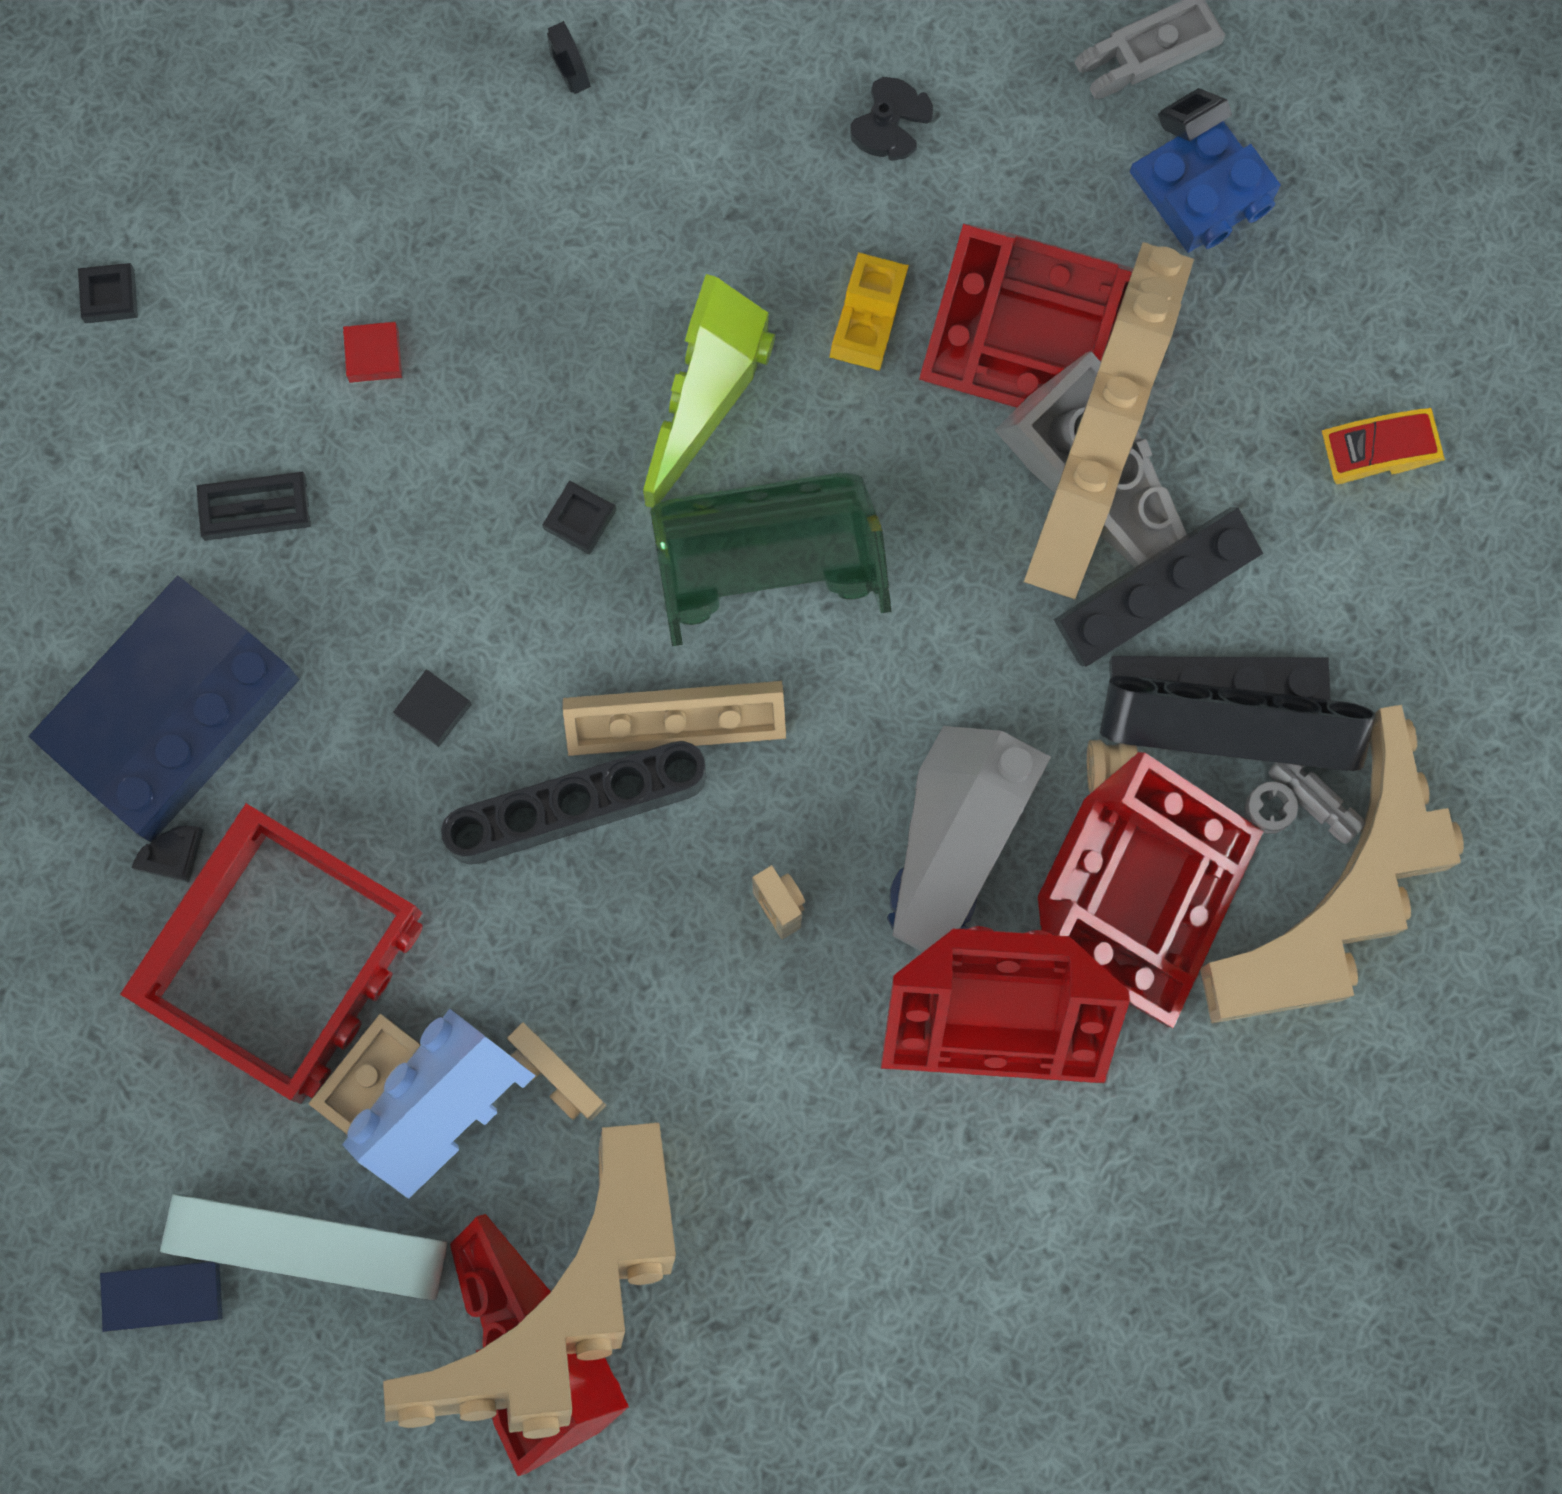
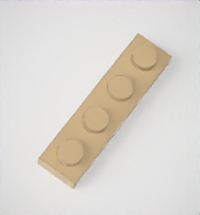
[563,681,786,756]

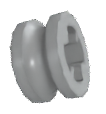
[1244,782,1298,834]

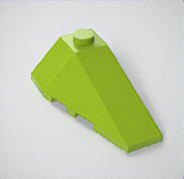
[643,274,775,509]

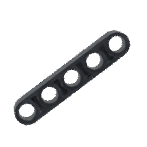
[1099,675,1376,771]
[441,741,707,865]

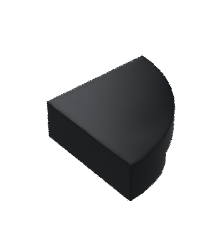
[547,21,591,94]
[131,826,204,883]

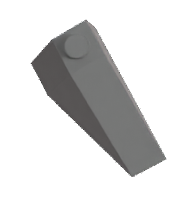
[995,351,1187,567]
[892,726,1051,952]

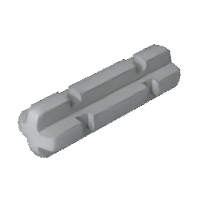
[1269,762,1366,844]

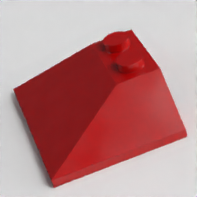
[919,223,1133,408]
[1037,752,1264,1028]
[881,926,1130,1083]

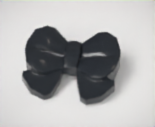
[850,77,933,161]

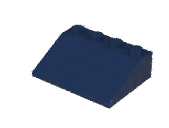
[28,575,300,842]

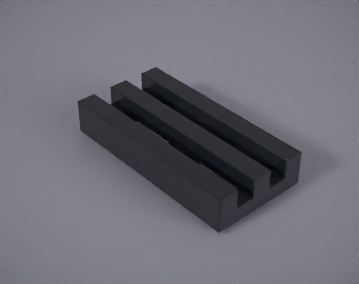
[196,471,311,541]

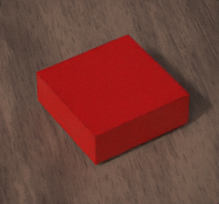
[343,321,402,383]

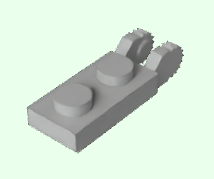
[1074,0,1225,100]

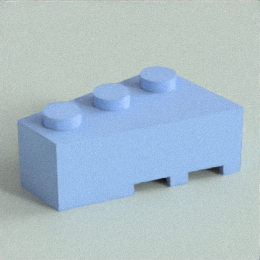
[342,1009,535,1199]

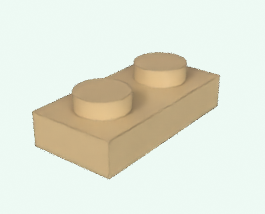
[752,865,805,939]
[309,1014,421,1134]
[507,1022,606,1121]

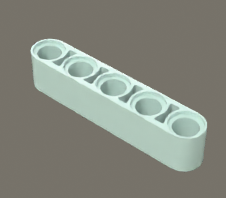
[160,1194,447,1300]

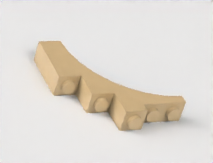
[1024,242,1194,599]
[1200,705,1464,1023]
[383,1123,676,1439]

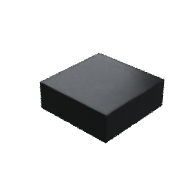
[1158,88,1232,141]
[78,263,138,324]
[542,480,617,555]
[393,669,472,747]

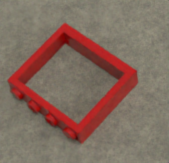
[120,803,423,1104]

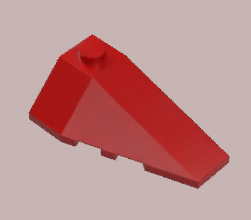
[450,1214,629,1476]

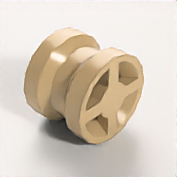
[1087,740,1138,793]

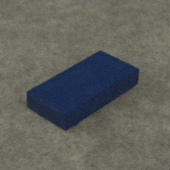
[100,1262,223,1332]

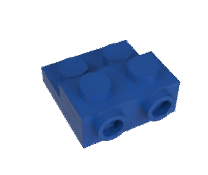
[1129,121,1281,253]

